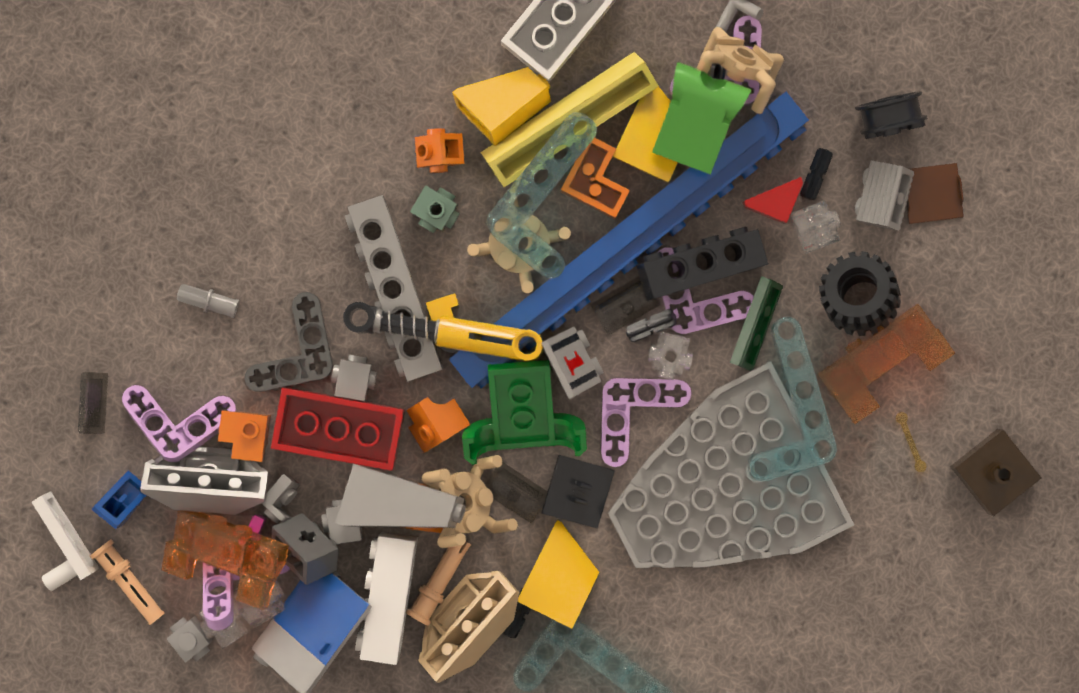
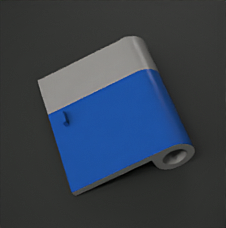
[252,571,372,693]

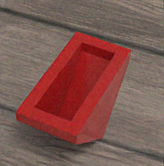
[742,177,803,224]

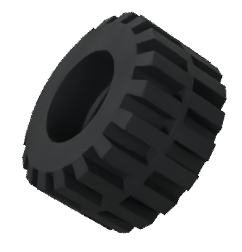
[819,251,901,336]

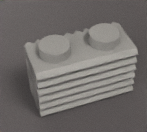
[855,160,914,231]

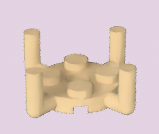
[696,27,784,114]
[467,190,571,294]
[422,455,518,548]

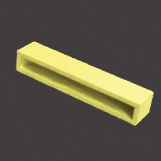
[480,52,659,187]

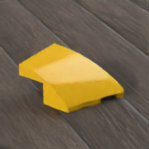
[613,87,678,183]
[518,520,599,628]

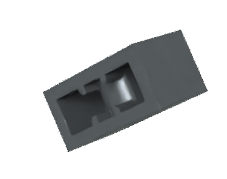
[271,513,339,585]

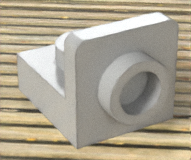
[261,474,300,524]

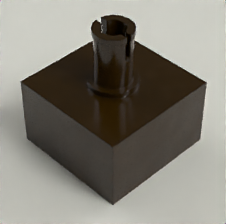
[950,429,1042,516]

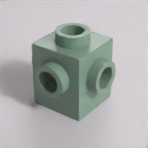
[410,185,460,233]

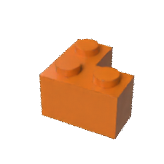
[561,135,630,219]

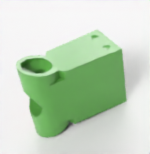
[652,62,751,175]

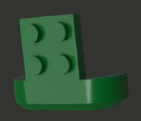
[462,360,587,465]

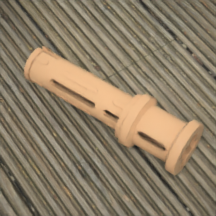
[90,539,165,625]
[405,541,472,626]

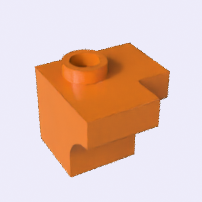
[406,397,470,453]
[218,410,271,462]

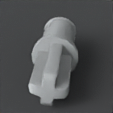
[177,284,240,318]

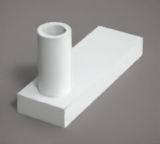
[32,492,100,591]

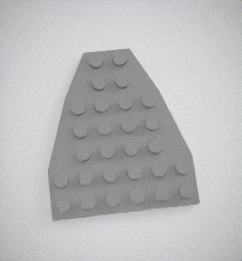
[608,361,854,568]

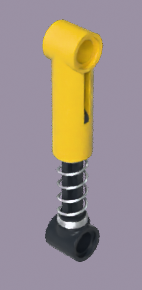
[343,302,543,362]

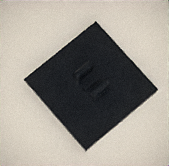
[541,455,615,529]

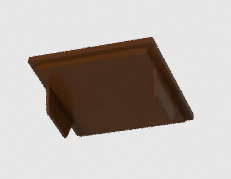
[906,163,964,224]

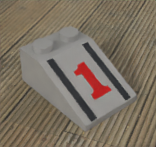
[541,327,604,399]

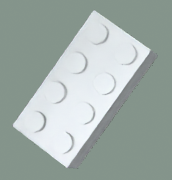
[501,0,616,83]
[355,532,418,665]

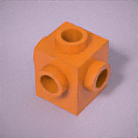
[415,128,464,173]

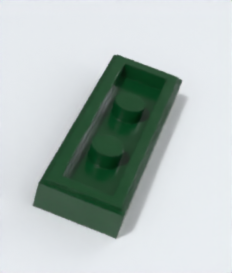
[730,276,783,371]

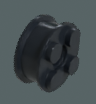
[855,91,928,139]

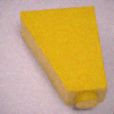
[452,67,551,146]

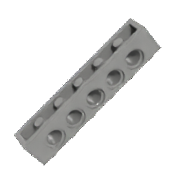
[345,195,443,382]

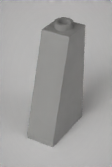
[335,464,465,528]

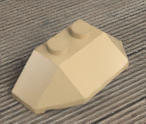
[418,571,519,683]

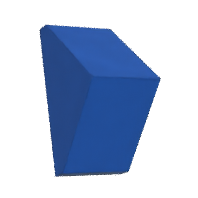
[92,471,147,529]

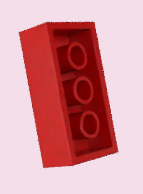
[271,387,405,471]

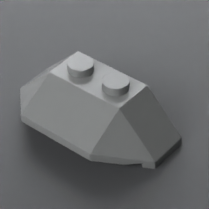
[140,447,268,515]

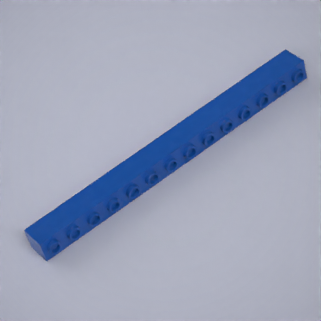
[449,91,809,389]

